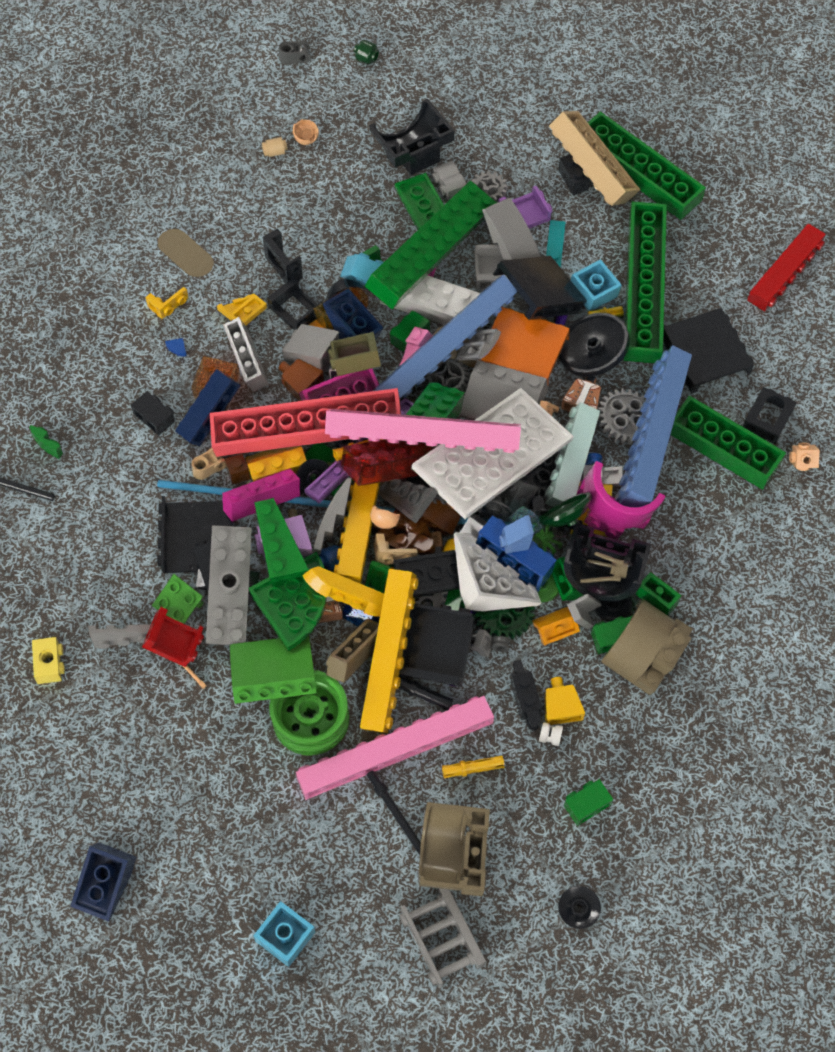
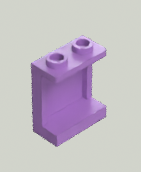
[498,186,552,228]

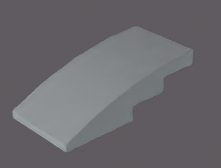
[482,198,541,260]
[313,478,352,555]

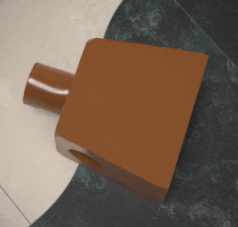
[278,359,324,401]

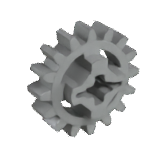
[471,170,508,202]

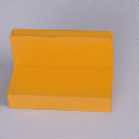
[532,607,580,646]

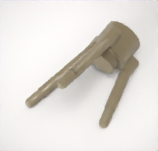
[580,552,628,583]

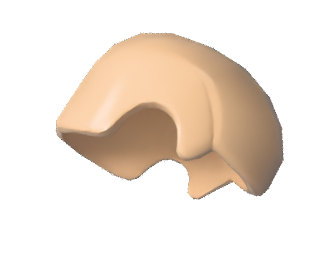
[293,119,319,145]
[370,506,400,529]

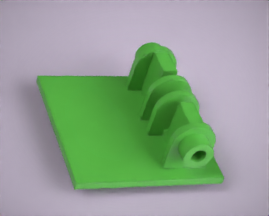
[152,574,204,624]

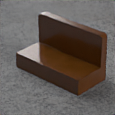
[419,498,461,536]

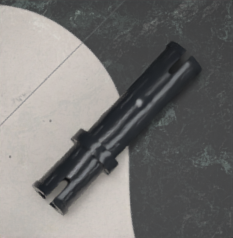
[398,675,453,711]

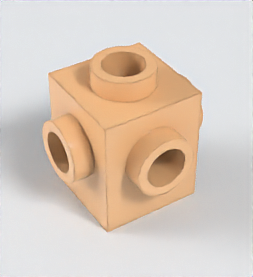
[789,442,820,471]

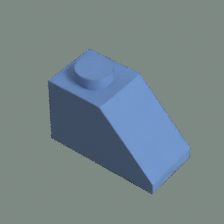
[499,515,534,554]

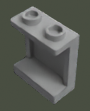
[474,244,510,290]

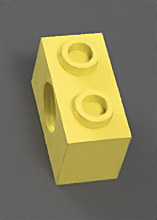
[32,637,65,684]

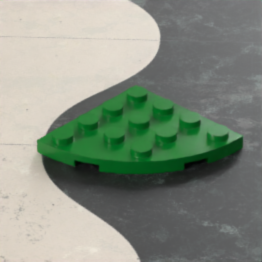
[248,552,327,651]

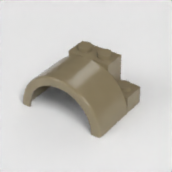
[601,599,693,695]
[418,802,490,896]

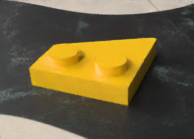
[217,294,267,325]

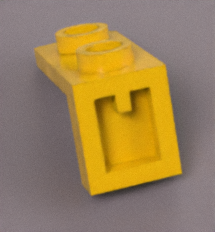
[145,287,188,319]

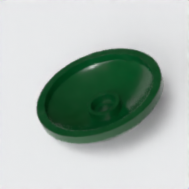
[538,492,592,527]

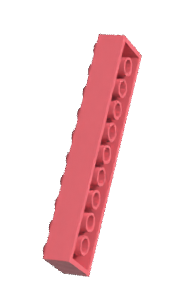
[210,388,402,457]

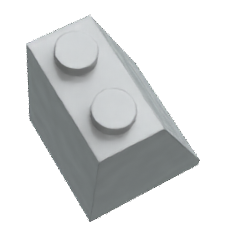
[282,324,339,374]

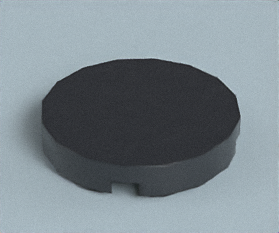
[594,596,633,622]

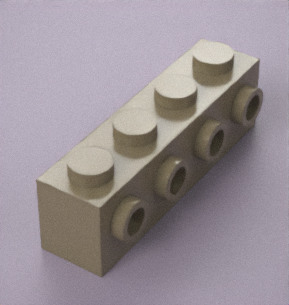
[326,618,379,683]

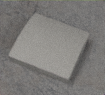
[456,329,501,361]

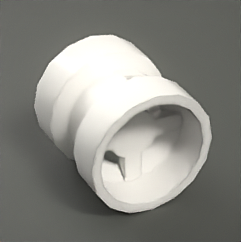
[539,722,563,746]

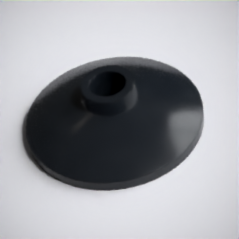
[296,459,330,494]
[558,886,601,929]

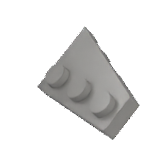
[88,624,151,649]

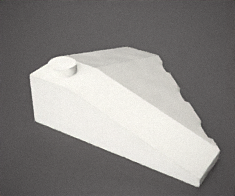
[454,532,541,611]

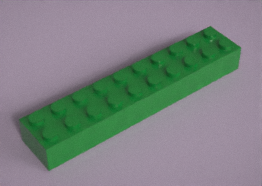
[365,180,497,310]
[624,201,667,363]

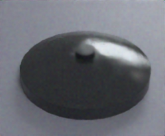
[559,313,630,377]

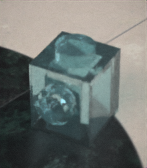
[509,506,543,536]

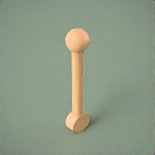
[183,666,207,689]

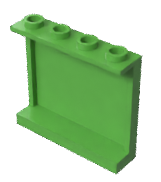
[230,635,316,704]

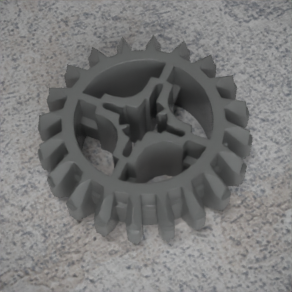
[421,358,470,393]

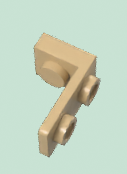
[373,534,418,565]

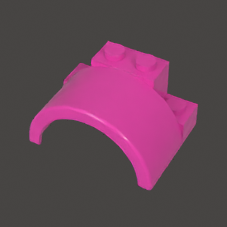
[576,461,666,540]

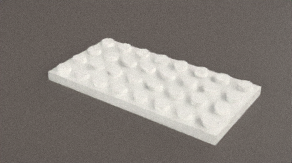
[412,388,574,519]

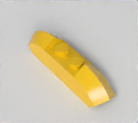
[302,566,384,617]

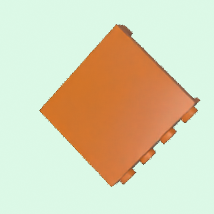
[480,307,570,386]

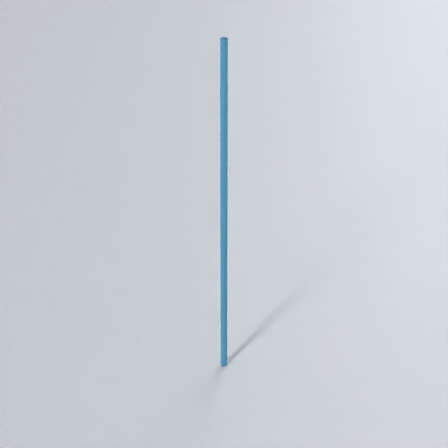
[157,480,535,530]

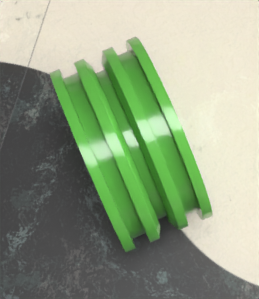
[269,670,350,756]

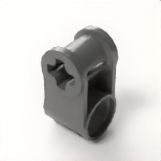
[279,41,311,64]

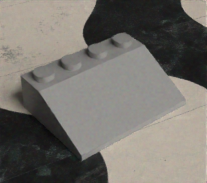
[459,360,548,420]

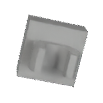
[470,630,493,657]

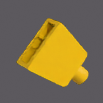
[544,677,585,725]

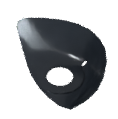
[323,279,369,308]

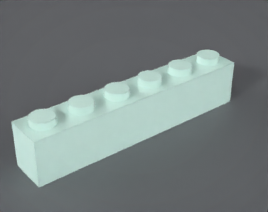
[545,402,600,507]

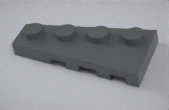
[378,476,438,523]

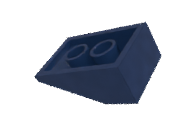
[323,288,384,340]
[70,842,137,921]

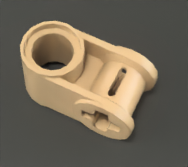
[192,448,226,480]

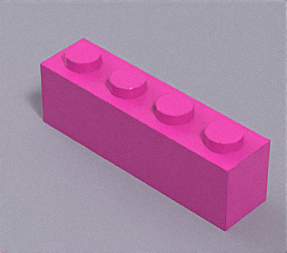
[222,468,300,522]

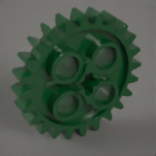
[471,606,535,640]

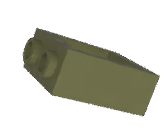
[328,332,381,376]

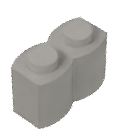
[432,161,466,200]

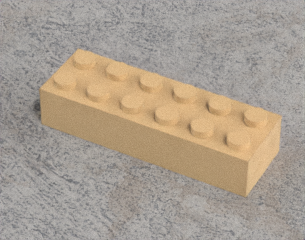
[549,111,640,206]

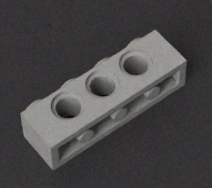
[223,317,269,392]

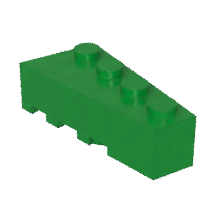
[254,498,309,583]

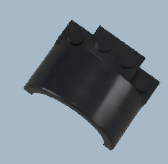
[369,99,455,175]
[564,523,651,601]

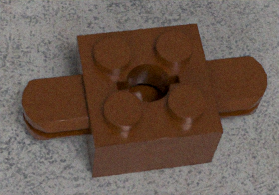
[371,509,436,555]

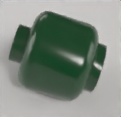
[353,40,379,64]

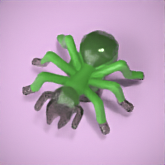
[530,518,568,556]

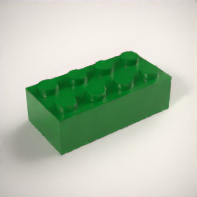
[406,382,465,445]

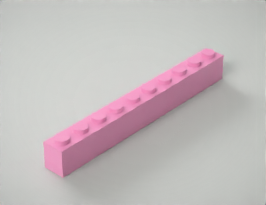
[325,409,521,453]
[296,696,494,800]

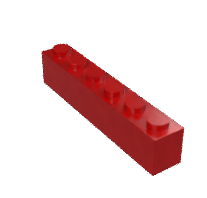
[747,223,826,312]

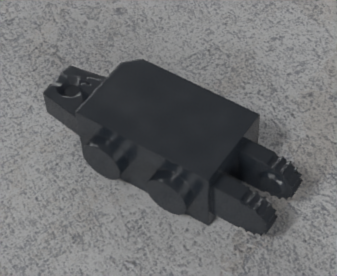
[510,660,542,731]

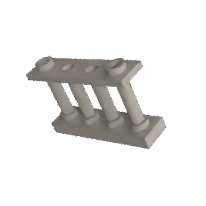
[399,888,486,989]

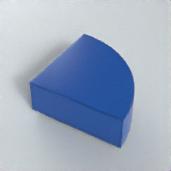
[165,338,186,357]

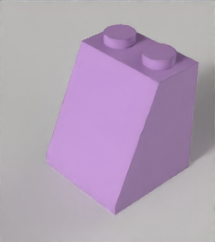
[254,515,313,560]

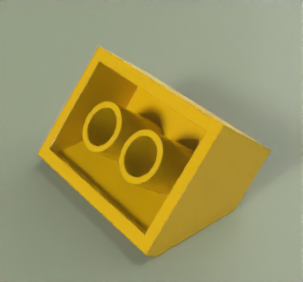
[245,446,307,482]

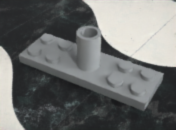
[206,525,252,645]

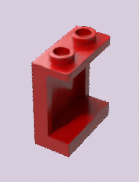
[142,607,204,667]

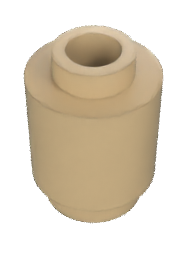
[262,137,288,157]

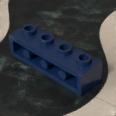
[175,369,241,447]

